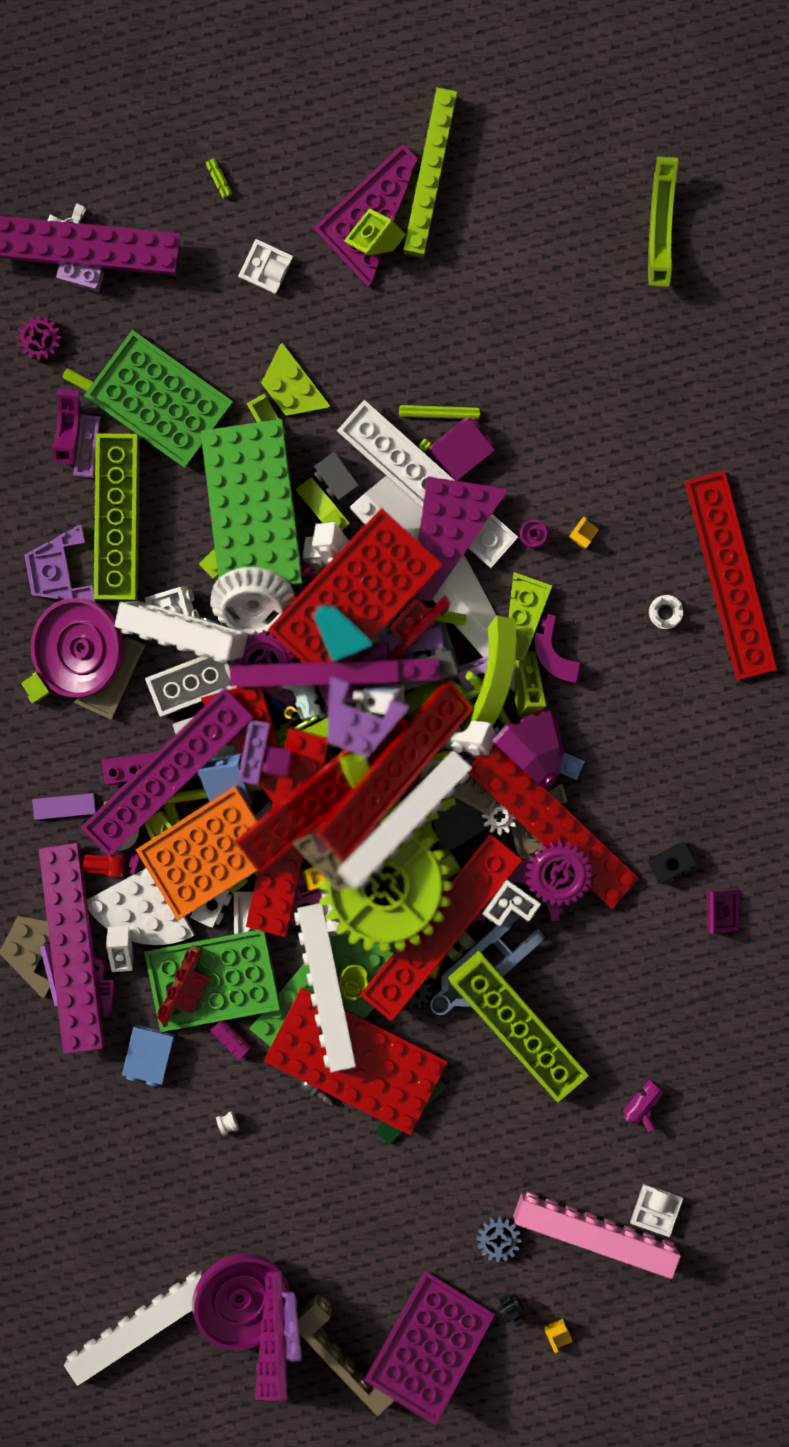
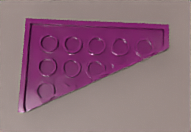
[313,144,417,287]
[411,476,507,602]
[255,1271,287,1401]

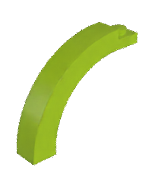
[648,157,678,287]
[459,615,516,733]
[339,753,456,821]

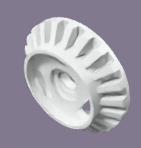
[211,567,296,635]

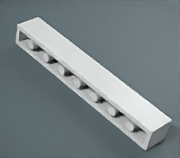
[336,750,471,889]
[294,903,355,1072]
[64,1271,204,1386]

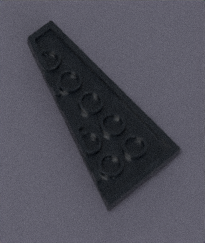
[433,786,552,851]

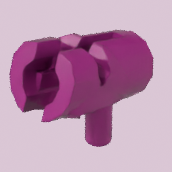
[623,1080,664,1133]

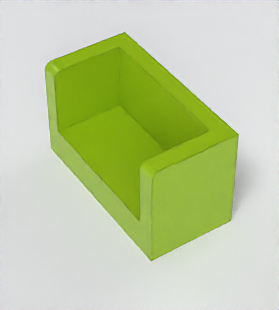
[247,394,286,433]

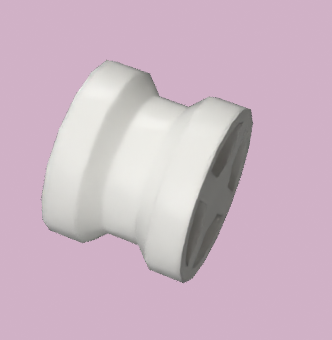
[216,1111,239,1136]

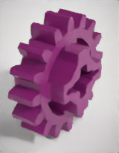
[16,315,62,361]

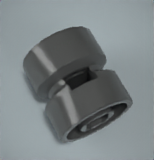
[447,931,477,963]

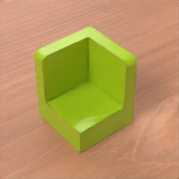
[22,672,52,704]

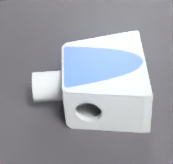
[353,683,404,714]

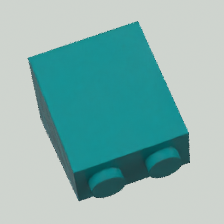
[313,604,373,661]

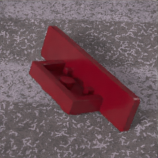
[388,595,450,660]
[157,945,210,1025]

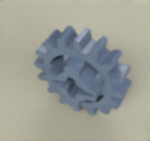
[476,1216,521,1262]

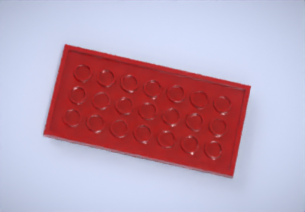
[268,507,442,686]
[264,987,448,1135]

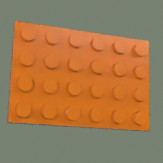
[136,785,259,921]

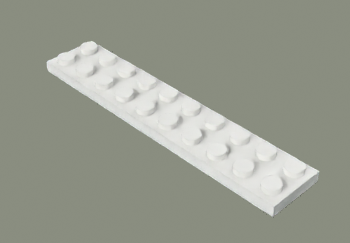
[337,400,518,568]

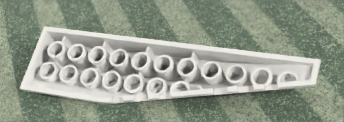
[350,476,516,691]

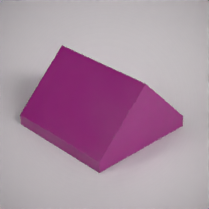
[707,890,739,933]

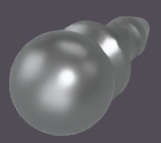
[301,1081,334,1106]

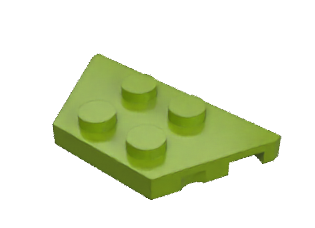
[261,343,330,416]

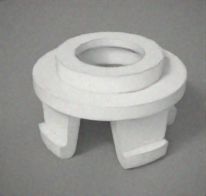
[649,595,683,629]

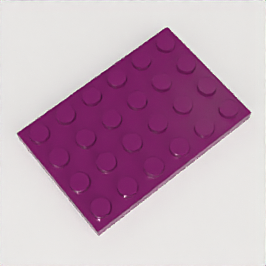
[364,1271,495,1425]

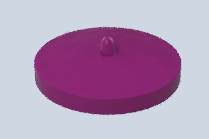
[31,598,124,697]
[192,1254,290,1350]

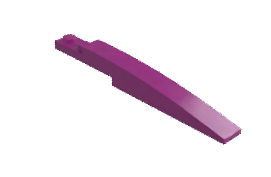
[229,658,440,687]

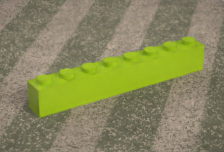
[404,88,457,258]

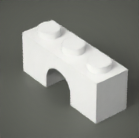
[440,721,497,755]

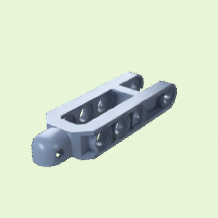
[430,910,545,1015]

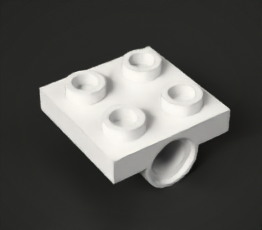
[238,239,293,295]
[630,1183,683,1237]

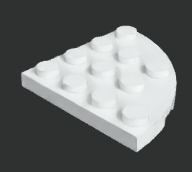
[87,868,195,945]

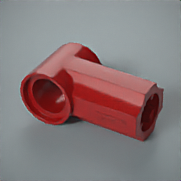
[83,854,125,877]

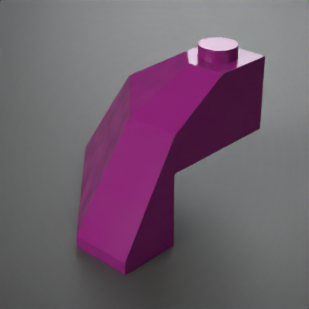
[492,708,564,789]

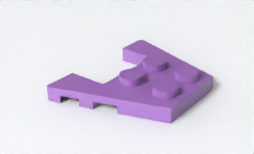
[24,525,96,602]
[328,676,409,757]
[282,1289,301,1361]

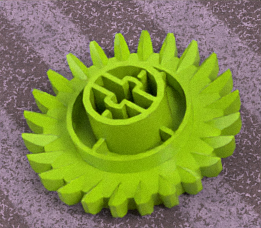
[318,818,453,953]

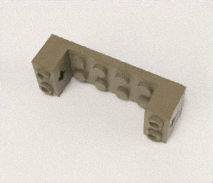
[296,1293,394,1416]

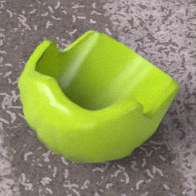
[338,964,368,1001]

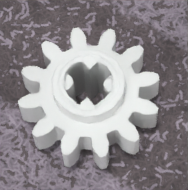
[482,803,516,836]

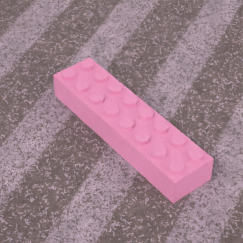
[514,1191,680,1279]

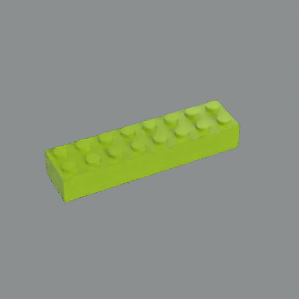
[94,434,140,601]
[448,951,589,1103]

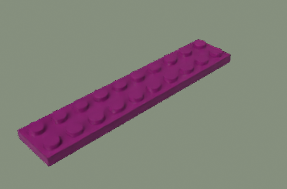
[0,216,180,275]
[81,686,254,857]
[39,843,105,1054]

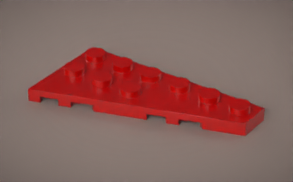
[200,686,280,802]

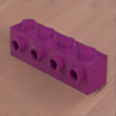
[101,752,157,787]

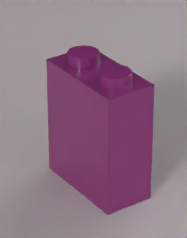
[428,417,494,481]

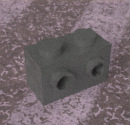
[314,452,359,501]

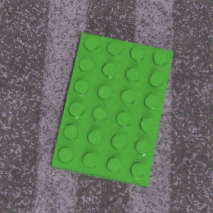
[84,330,233,469]
[144,930,281,1032]

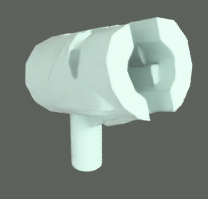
[280,685,322,719]

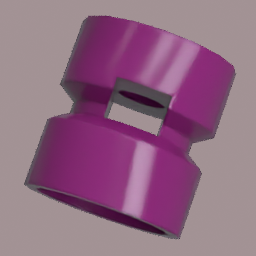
[519,520,547,548]

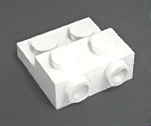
[145,586,199,619]

